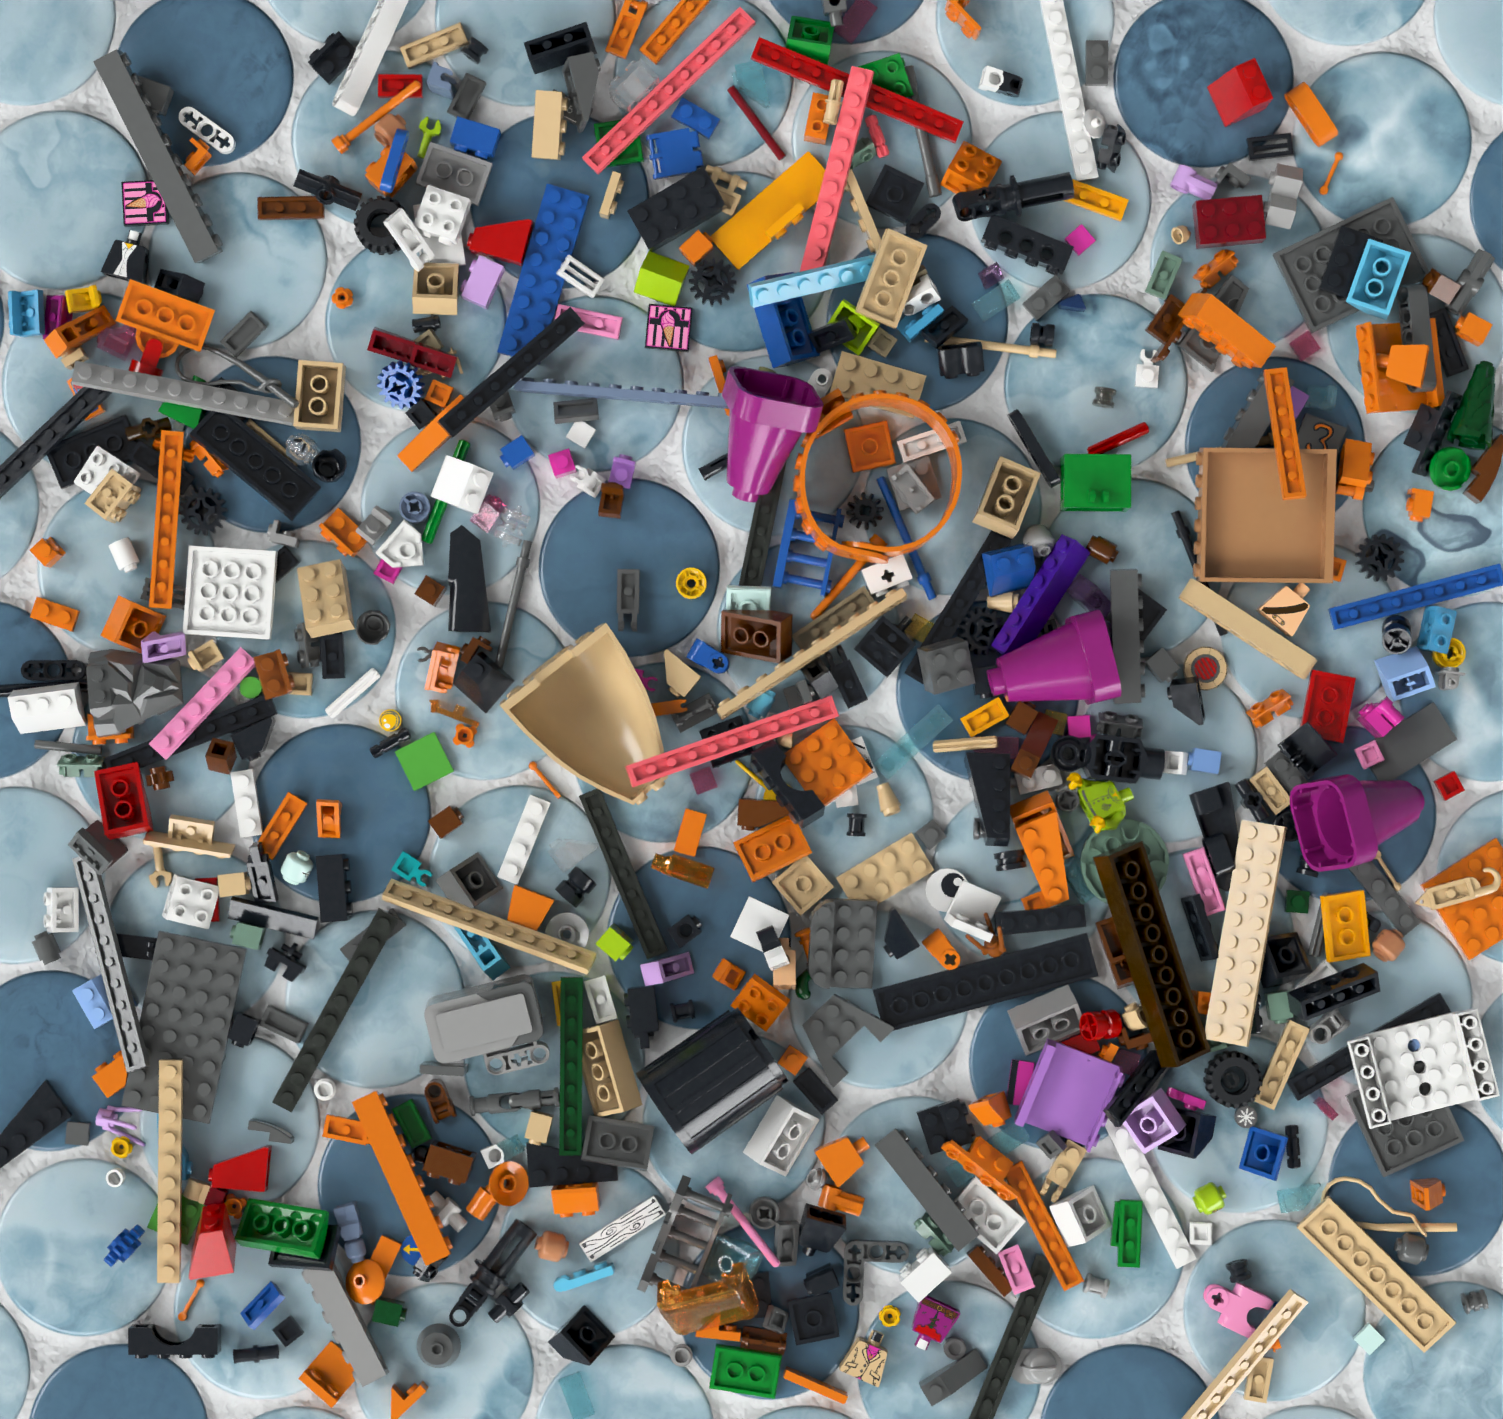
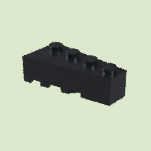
[964,752,1010,846]

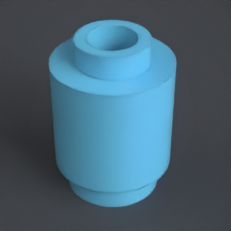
[746,690,776,719]

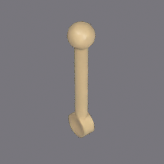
[1374,851,1401,891]

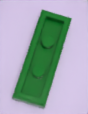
[1117,1199,1143,1268]

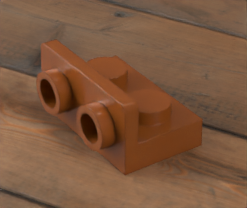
[253,649,295,700]

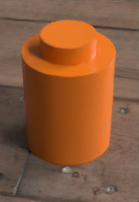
[465,1185,496,1221]

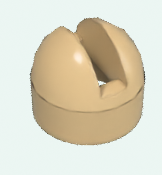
[1171,225,1191,244]

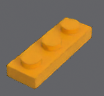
[1063,179,1129,222]

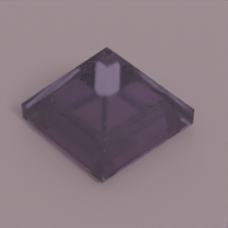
[978,262,1004,290]

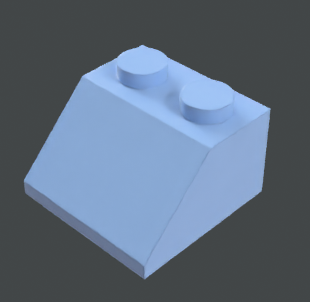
[72,974,138,1029]

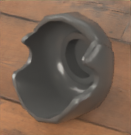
[355,610,390,645]

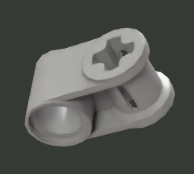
[1307,1008,1351,1044]

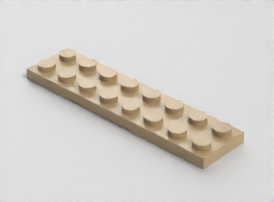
[1296,1195,1456,1353]

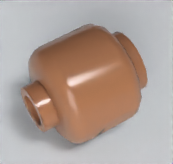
[374,113,406,146]
[1372,929,1405,962]
[534,1231,569,1262]

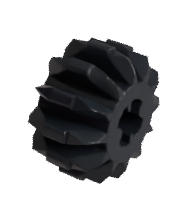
[846,492,884,530]

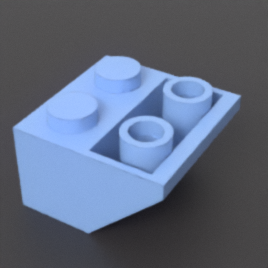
[1374,646,1436,702]

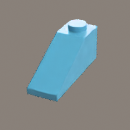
[453,926,511,980]

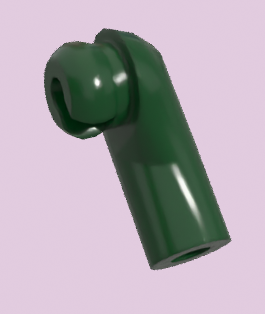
[795,969,812,1000]

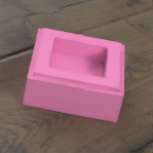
[1354,740,1385,769]

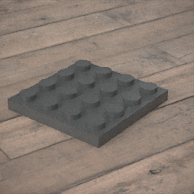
[1345,1061,1464,1177]

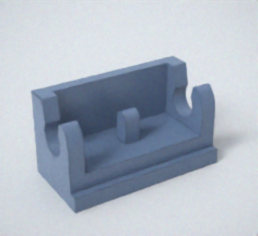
[426,62,457,100]

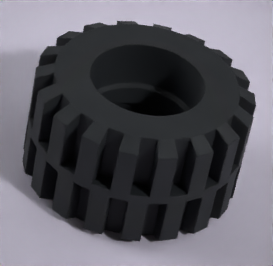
[354,196,410,255]
[1203,1051,1263,1108]

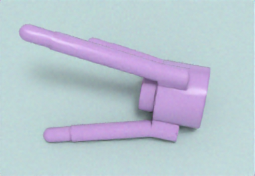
[96,1105,145,1146]

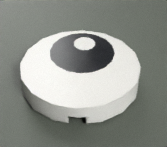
[925,868,967,912]

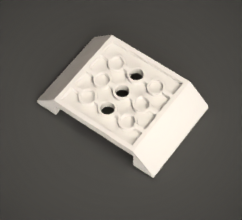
[1347,1008,1500,1129]

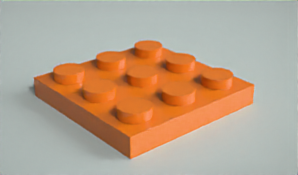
[784,718,873,806]

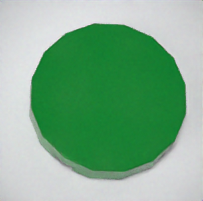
[1429,446,1471,491]

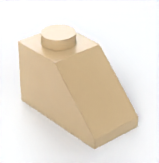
[664,649,701,698]

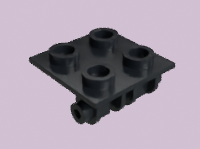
[699,715,754,768]
[1278,722,1338,779]

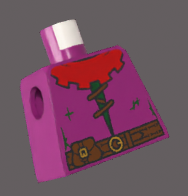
[911,1295,961,1350]

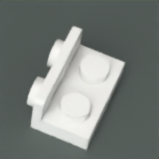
[43,887,79,933]

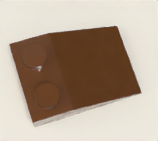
[721,610,793,663]

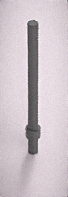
[495,540,532,669]

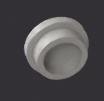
[807,1168,827,1190]
[670,1344,693,1367]

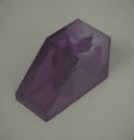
[1066,574,1111,620]

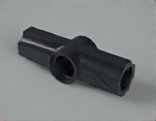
[293,169,362,211]

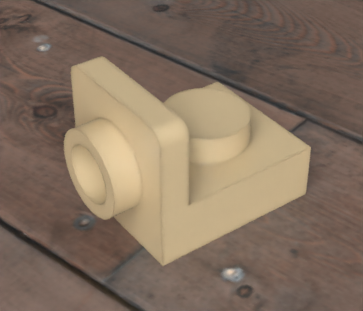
[61,346,89,370]

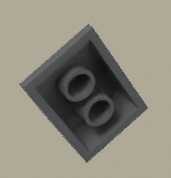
[562,52,601,133]

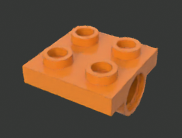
[730,974,790,1032]

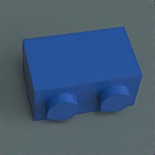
[450,116,501,160]

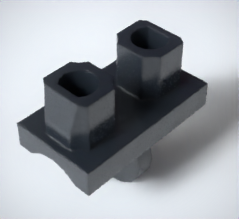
[264,942,307,982]

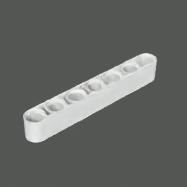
[332,0,409,116]

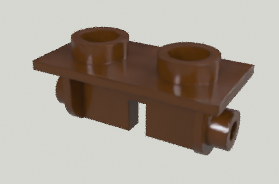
[740,1326,787,1355]

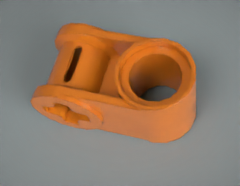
[922,928,960,970]

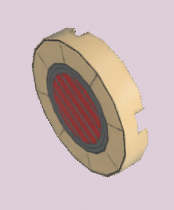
[1183,647,1227,691]

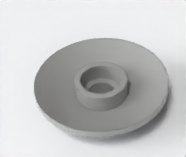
[545,912,589,948]

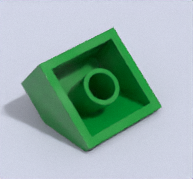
[786,16,834,65]

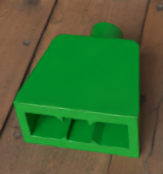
[158,375,206,429]

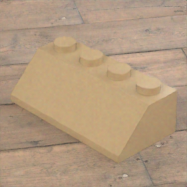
[582,1019,643,1117]

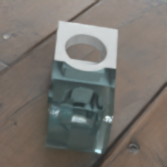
[480,1134,525,1169]

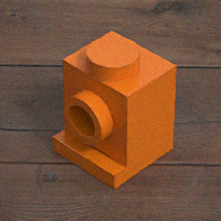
[1406,488,1434,522]
[30,537,66,568]

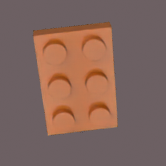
[733,815,812,882]

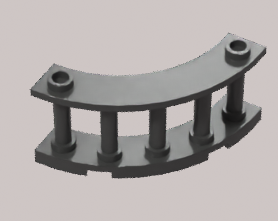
[637,1175,733,1309]

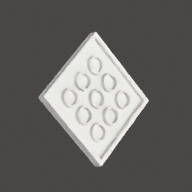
[183,546,278,640]

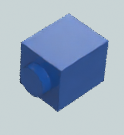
[499,435,535,470]

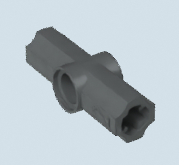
[1444,249,1495,316]

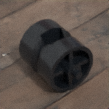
[1382,615,1412,654]

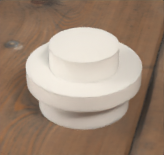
[314,1078,337,1101]

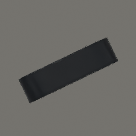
[905,203,941,240]

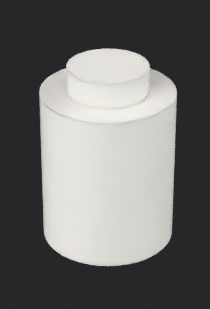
[108,537,140,573]

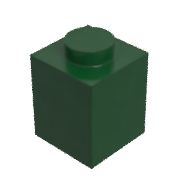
[372,1296,407,1327]

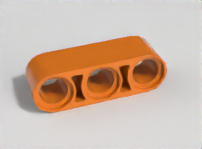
[1284,82,1338,147]

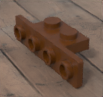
[1145,287,1207,363]

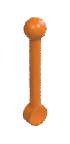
[1319,152,1343,195]
[529,761,561,799]
[178,1279,205,1321]

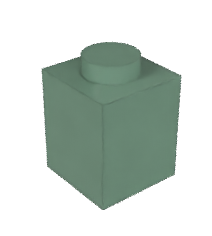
[230,921,266,950]
[1264,990,1293,1024]

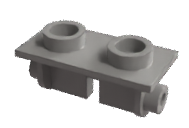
[1434,667,1465,691]

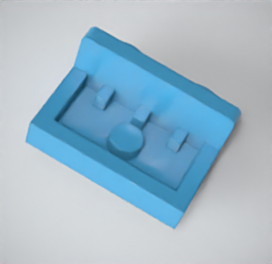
[8,289,45,337]

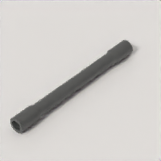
[905,65,942,198]

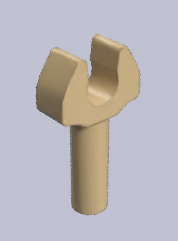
[149,847,173,888]

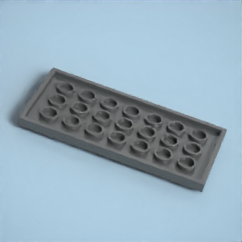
[121,931,247,1124]

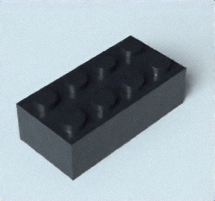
[627,166,728,252]

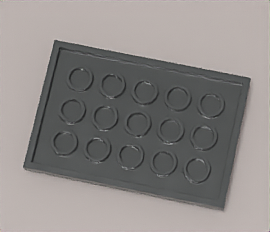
[1273,197,1429,334]

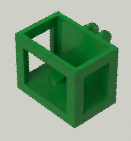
[1060,454,1131,512]

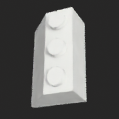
[8,682,87,734]
[743,1095,820,1177]

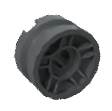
[749,1196,780,1230]

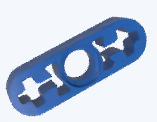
[380,128,409,193]

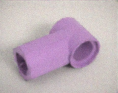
[1170,165,1218,200]

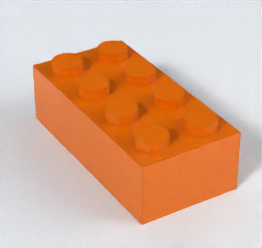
[1178,293,1276,369]

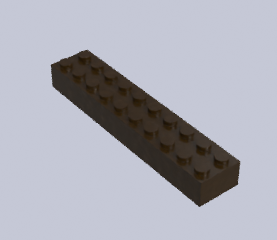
[1093,841,1211,1067]

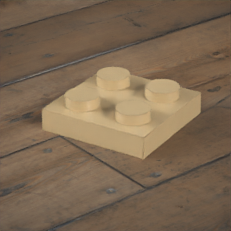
[772,856,834,916]

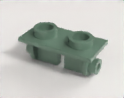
[850,137,877,170]
[57,754,106,777]
[913,1211,954,1257]

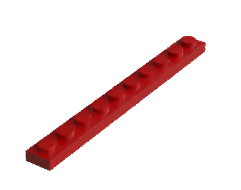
[751,37,964,143]

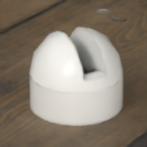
[106,1168,126,1187]

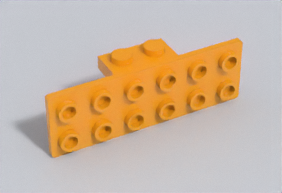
[710,152,825,270]

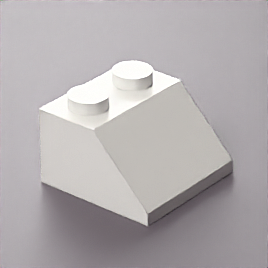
[431,455,493,514]
[1049,1185,1111,1247]

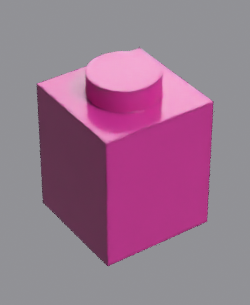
[548,448,577,479]

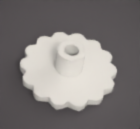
[1081,109,1106,139]

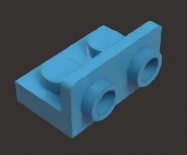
[897,304,944,342]
[1416,606,1457,654]

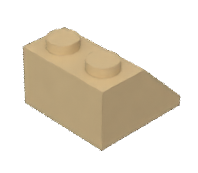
[412,263,459,315]

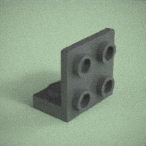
[68,820,128,876]

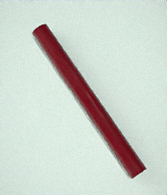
[727,85,786,161]

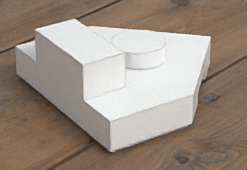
[376,520,424,568]

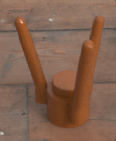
[965,912,1006,958]

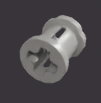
[1082,1273,1110,1299]

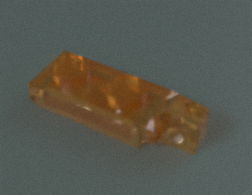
[651,853,715,889]

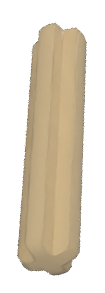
[933,736,998,753]

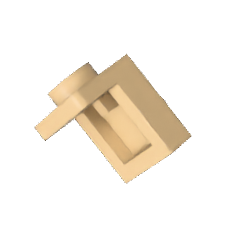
[187,639,225,672]

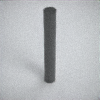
[34,740,102,755]

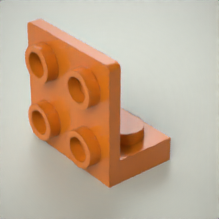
[945,0,982,40]
[940,141,1002,196]
[298,1341,355,1408]

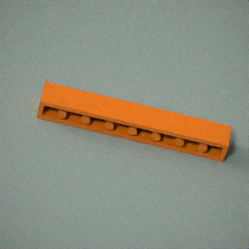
[352,1091,453,1266]

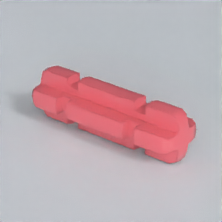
[865,115,889,158]

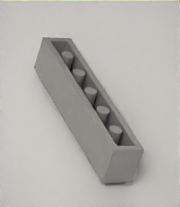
[302,1263,389,1387]

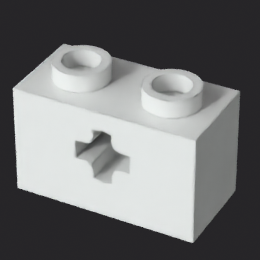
[861,554,912,597]

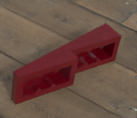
[367,327,458,378]

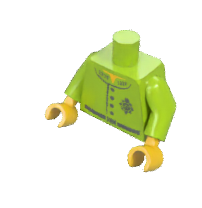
[1066,772,1134,833]

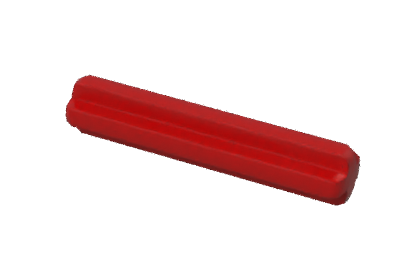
[1087,422,1149,454]

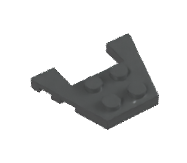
[802,994,896,1088]

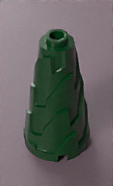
[1447,361,1496,450]

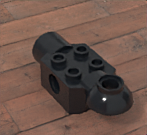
[1051,734,1165,784]

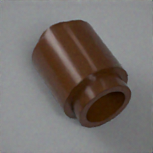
[1086,535,1119,565]

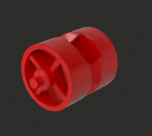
[1079,1009,1122,1041]

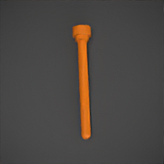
[331,81,421,154]
[810,533,888,620]

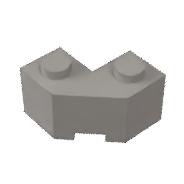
[1263,163,1303,229]

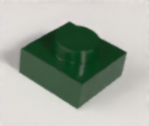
[1285,890,1310,914]

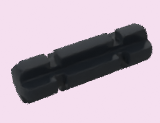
[369,728,411,758]
[1285,1125,1301,1169]

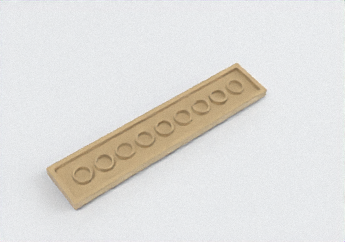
[1205,820,1287,1047]

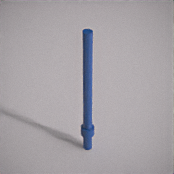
[876,476,937,600]

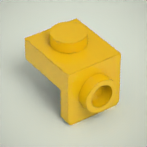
[65,284,102,313]

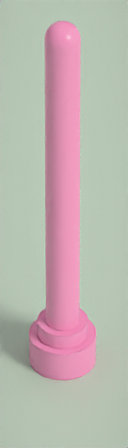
[705,1176,780,1267]

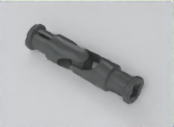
[469,1087,560,1116]

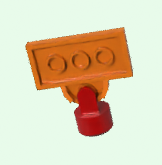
[115,279,215,377]

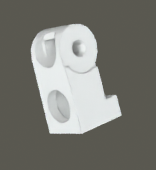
[903,274,941,316]

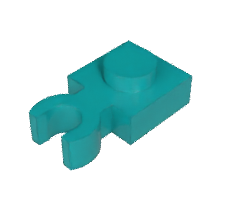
[391,851,433,887]

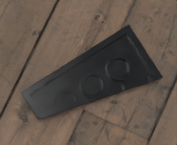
[0,1080,73,1168]

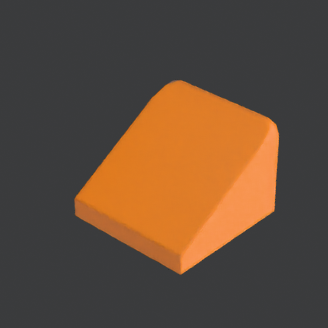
[712,958,746,991]

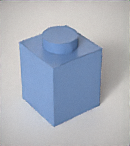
[1187,748,1222,774]

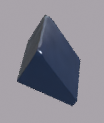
[1058,294,1086,312]

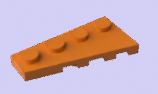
[1014,809,1069,907]

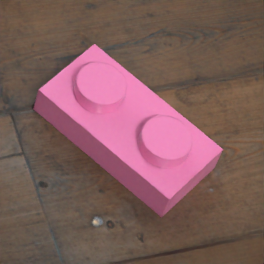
[998,1244,1035,1295]

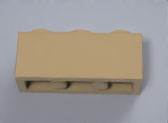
[532,90,568,160]

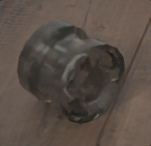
[1092,387,1117,408]

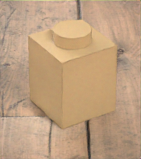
[217,872,252,897]
[524,1110,554,1145]

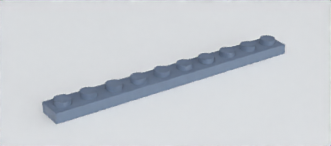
[514,377,729,409]

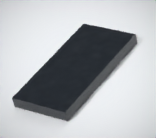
[47,414,138,489]

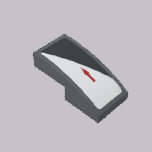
[248,1118,294,1144]

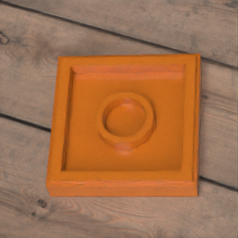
[844,420,896,473]

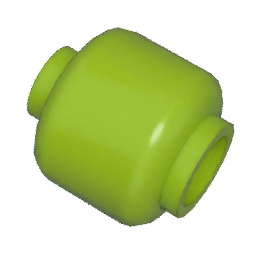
[1192,1182,1227,1215]

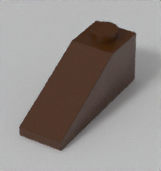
[1010,711,1058,781]
[737,798,789,831]

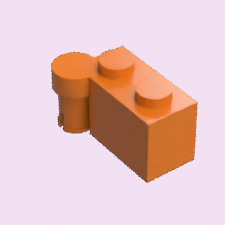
[1335,438,1375,500]

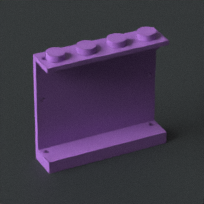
[1014,1038,1125,1153]

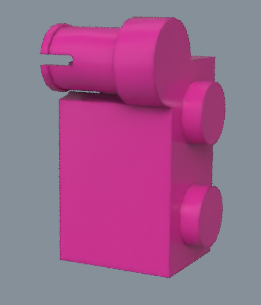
[1357,696,1404,738]

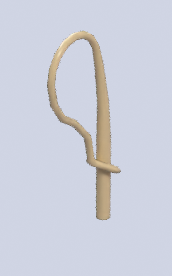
[1321,1176,1457,1237]

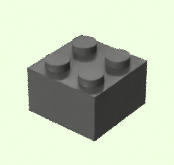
[917,637,975,695]

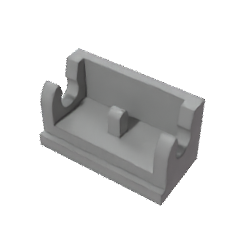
[889,464,935,515]

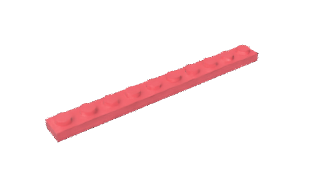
[582,7,756,175]
[800,66,874,272]
[625,695,839,788]

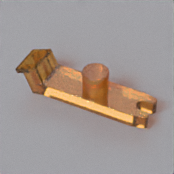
[429,700,480,728]

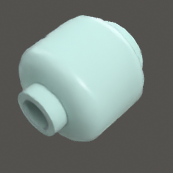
[280,850,313,885]

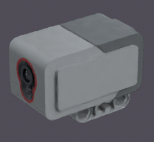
[424,974,550,1075]

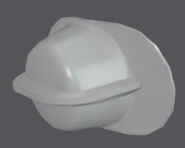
[1011,1348,1062,1384]

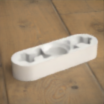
[179,107,236,154]

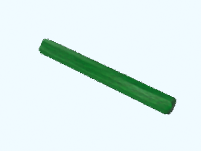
[422,439,470,544]

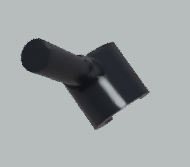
[1366,911,1381,933]

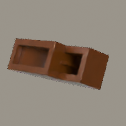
[1462,434,1503,504]
[1095,917,1134,990]

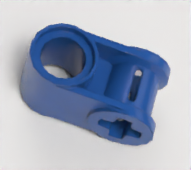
[686,638,729,674]

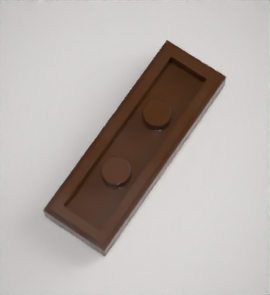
[257,196,325,220]

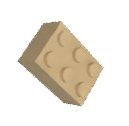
[293,360,346,432]
[972,456,1041,539]
[297,559,355,638]

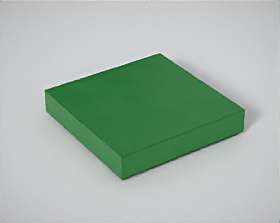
[594,119,644,168]

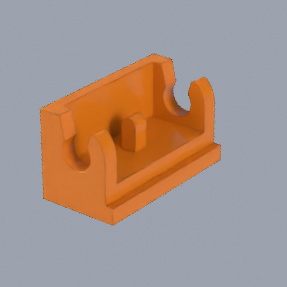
[425,642,461,693]

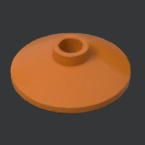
[489,1161,529,1206]
[346,1259,385,1304]

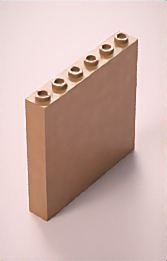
[1193,448,1337,583]

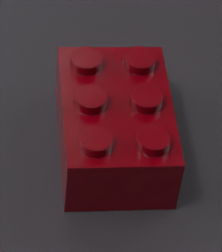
[1192,195,1266,249]

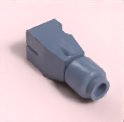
[333,1201,366,1263]

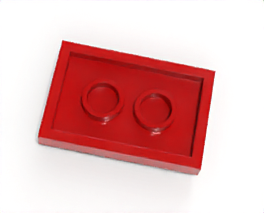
[1300,669,1356,743]

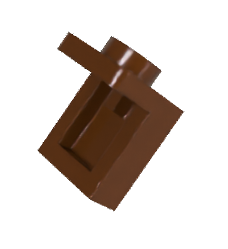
[598,482,624,519]
[460,636,494,664]
[1118,1026,1153,1050]

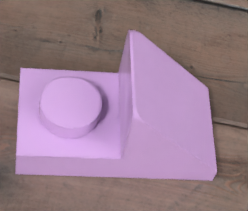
[141,631,187,663]

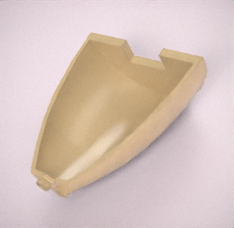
[499,623,668,805]

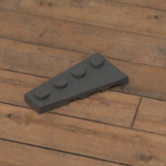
[1177,275,1249,372]

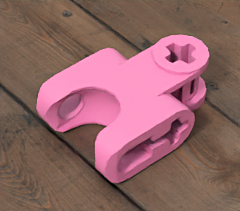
[1203,1282,1274,1338]

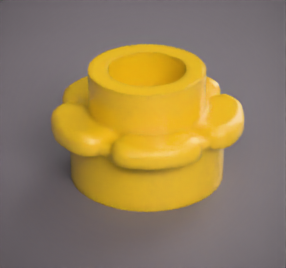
[111,1136,133,1158]
[879,1305,901,1327]

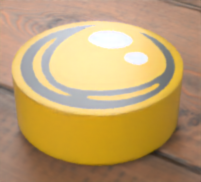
[379,709,402,732]

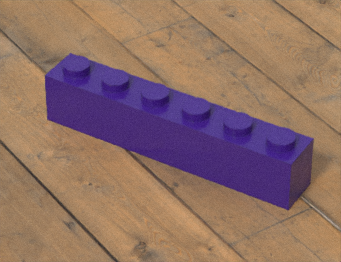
[991,534,1090,655]

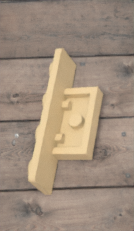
[143,814,235,859]

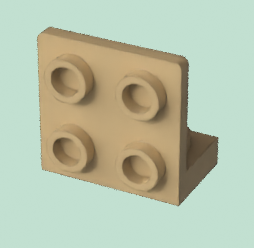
[84,469,142,524]

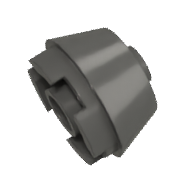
[417,1323,461,1368]

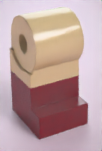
[183,1178,229,1206]

